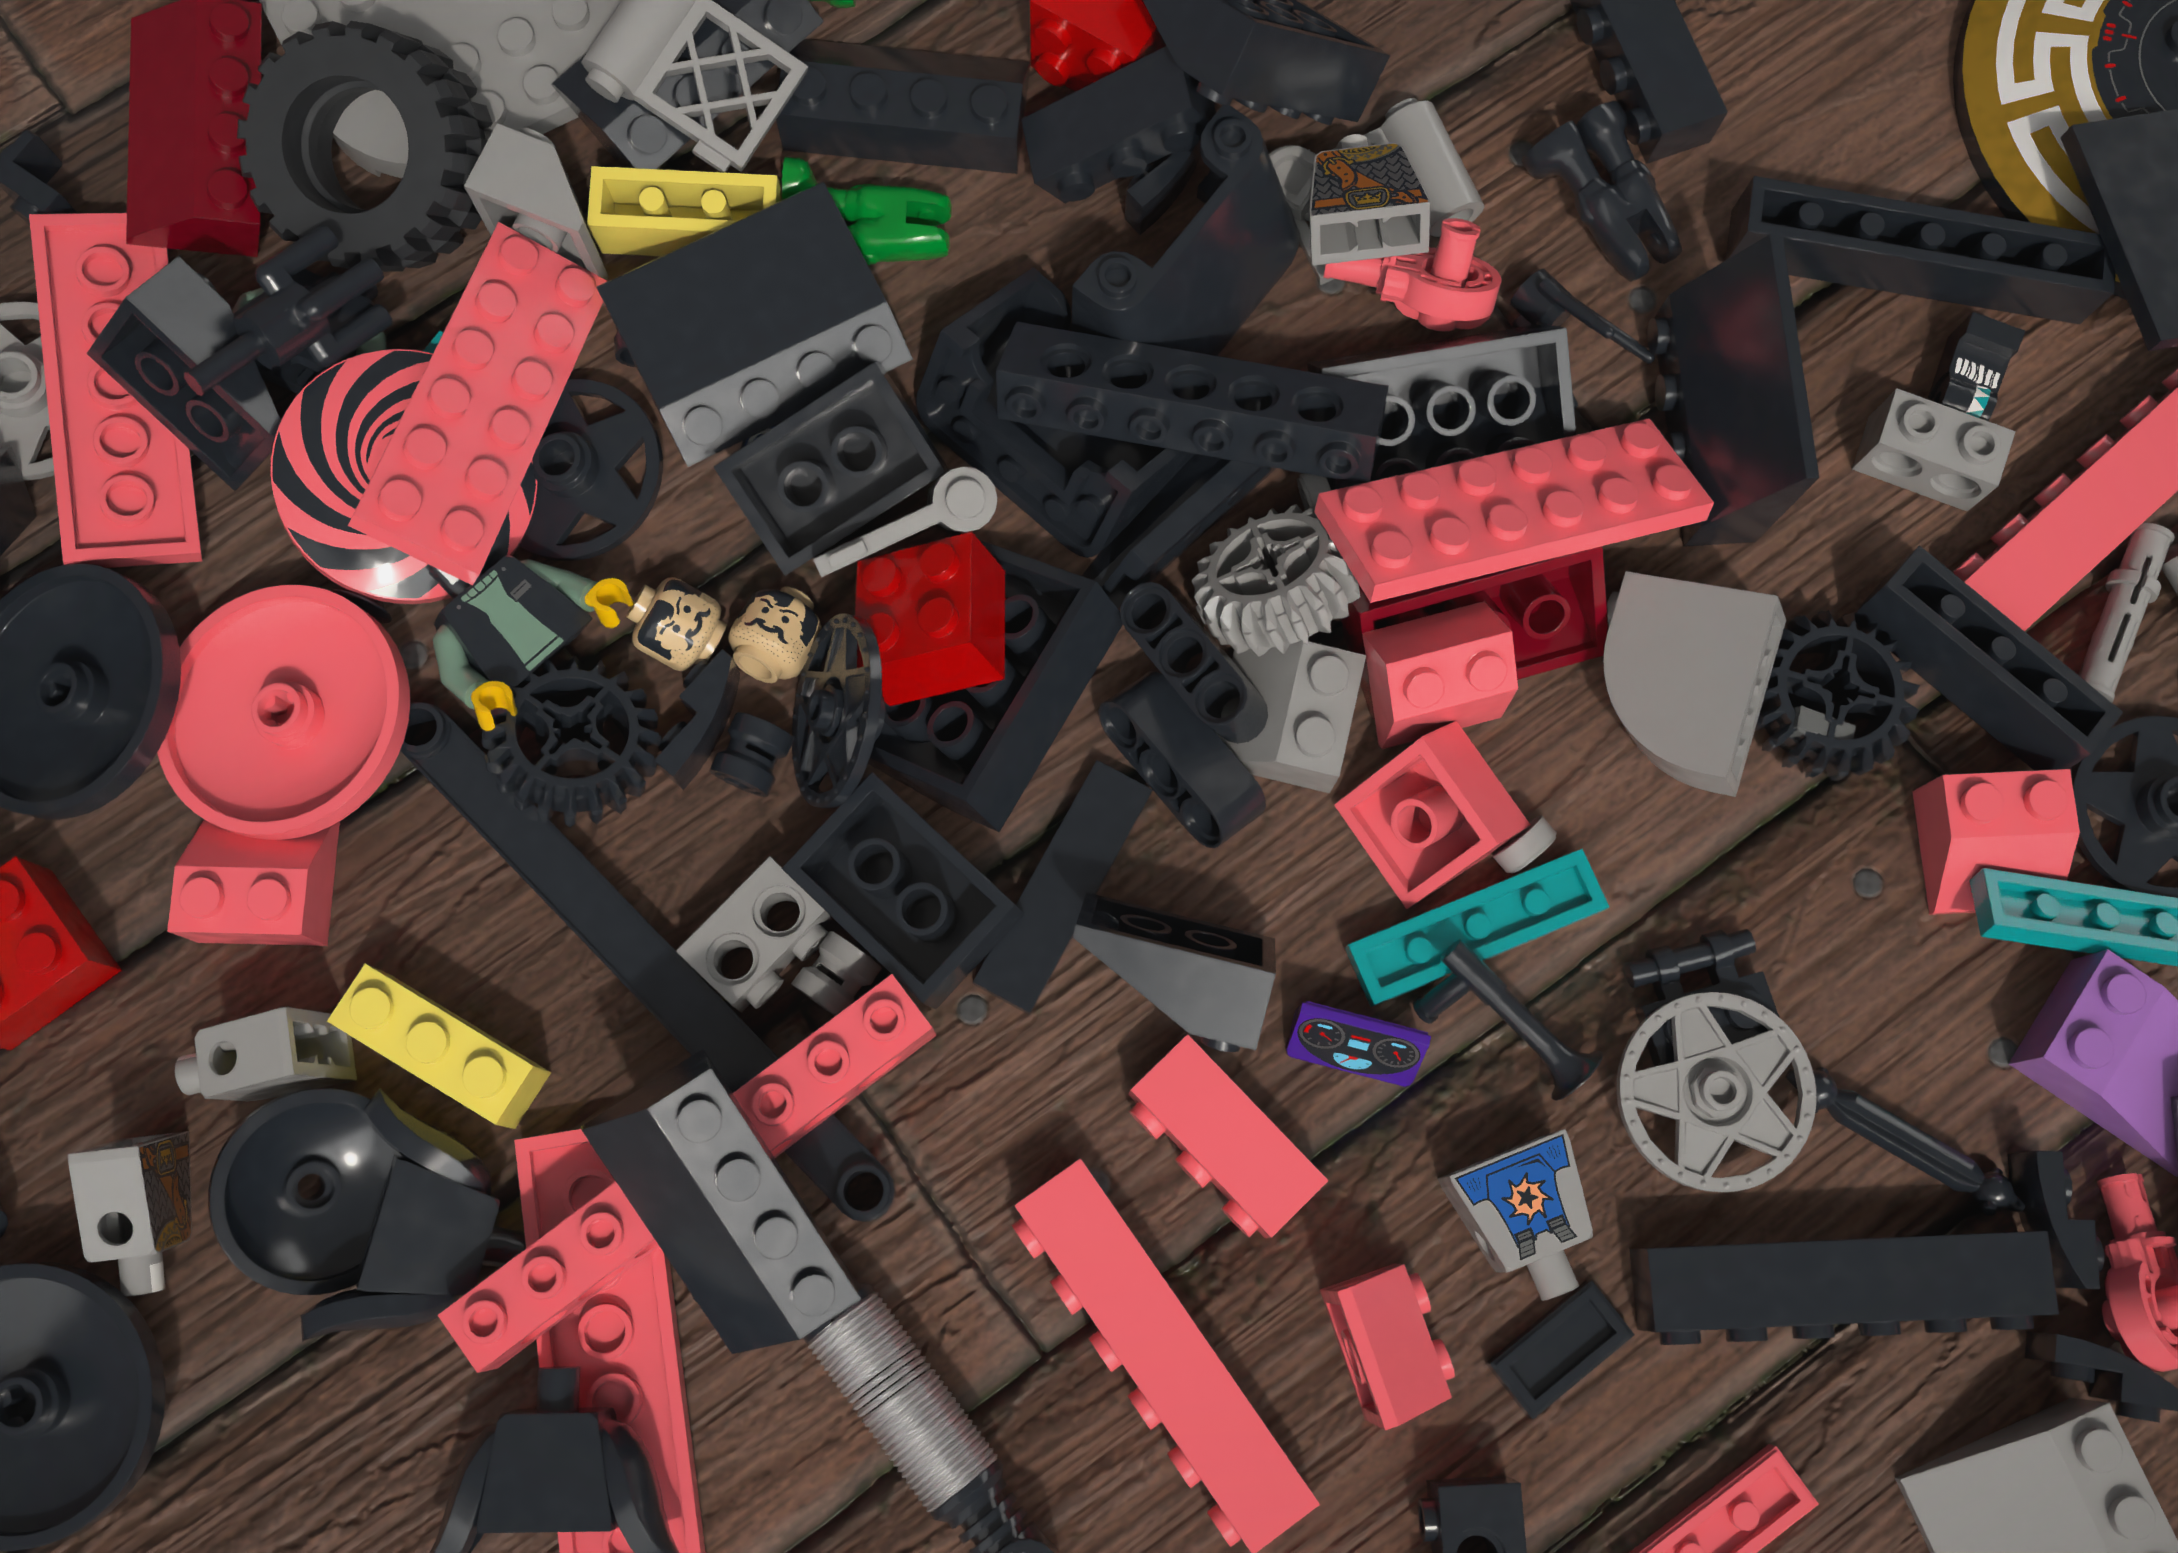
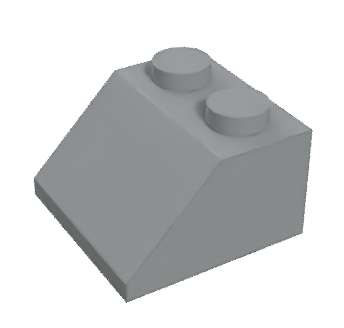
[464,123,609,280]
[1215,641,1366,793]

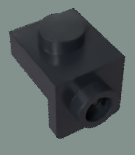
[0,130,78,224]

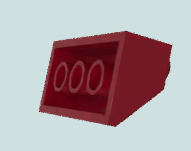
[126,0,262,257]
[1341,546,1608,721]

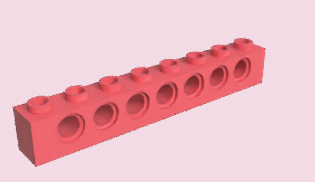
[438,974,936,1373]

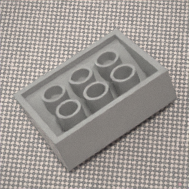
[1895,1398,2178,1553]

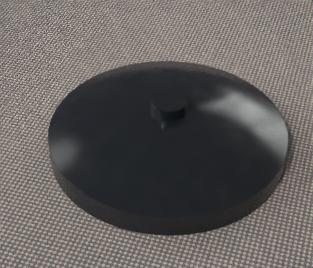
[0,564,181,820]
[0,1262,165,1551]

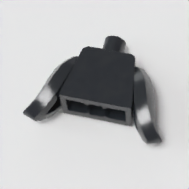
[300,1088,526,1342]
[430,1366,680,1553]

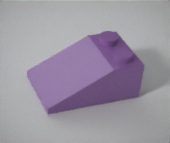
[2009,949,2178,1177]

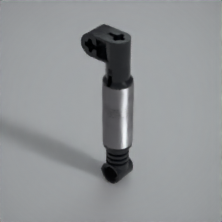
[691,1255,1058,1553]

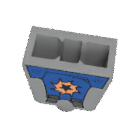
[1438,1129,1593,1301]

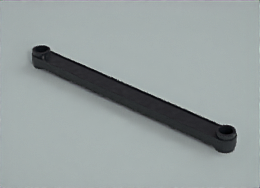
[400,702,896,1222]

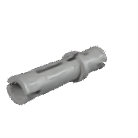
[2078,523,2175,702]

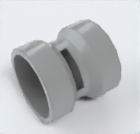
[791,931,882,1016]

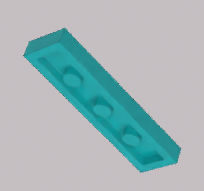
[1345,849,1609,1007]
[1969,868,2178,966]

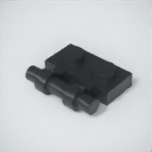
[1624,929,1780,1067]

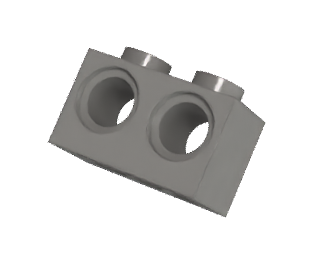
[1852,388,2016,511]
[676,856,832,1013]

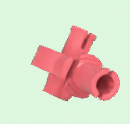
[1323,218,1502,332]
[2097,1173,2178,1372]

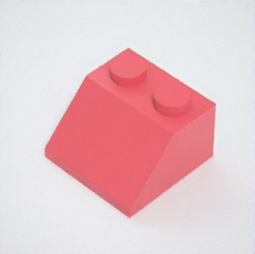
[1362,601,1518,749]
[1334,721,1531,909]
[1912,769,2080,915]
[167,820,340,946]
[1320,1264,1455,1431]

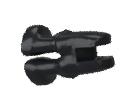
[1521,101,1682,282]

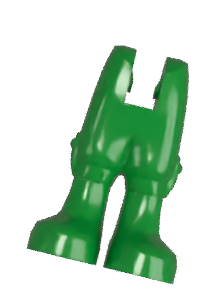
[782,157,952,265]

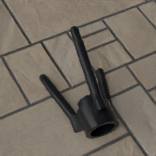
[1510,268,1655,410]

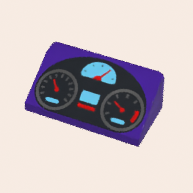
[1286,1001,1431,1087]

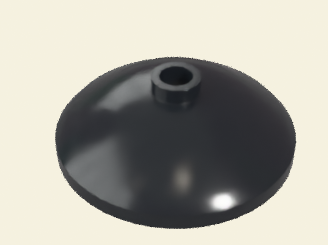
[208,1088,404,1295]

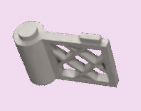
[581,0,808,173]
[1294,98,1485,285]
[813,467,997,577]

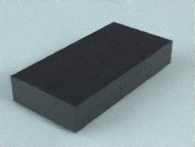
[1486,1280,1635,1420]

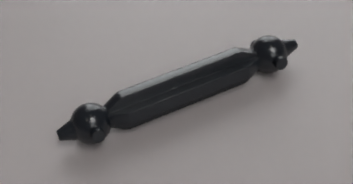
[1785,1067,2025,1216]

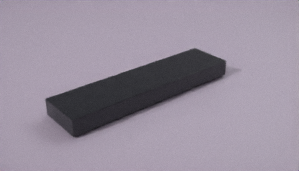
[973,760,1153,1015]

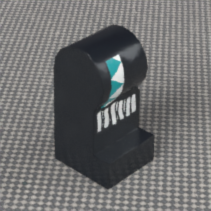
[1928,312,2025,421]

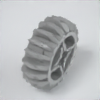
[1192,504,1361,657]

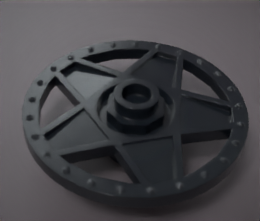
[519,379,663,561]
[792,613,885,809]
[2071,716,2178,898]

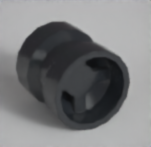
[709,712,794,797]

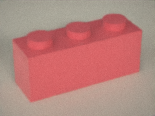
[1128,1034,1329,1238]

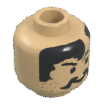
[626,577,727,671]
[728,587,822,683]

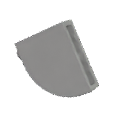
[1603,571,1786,797]

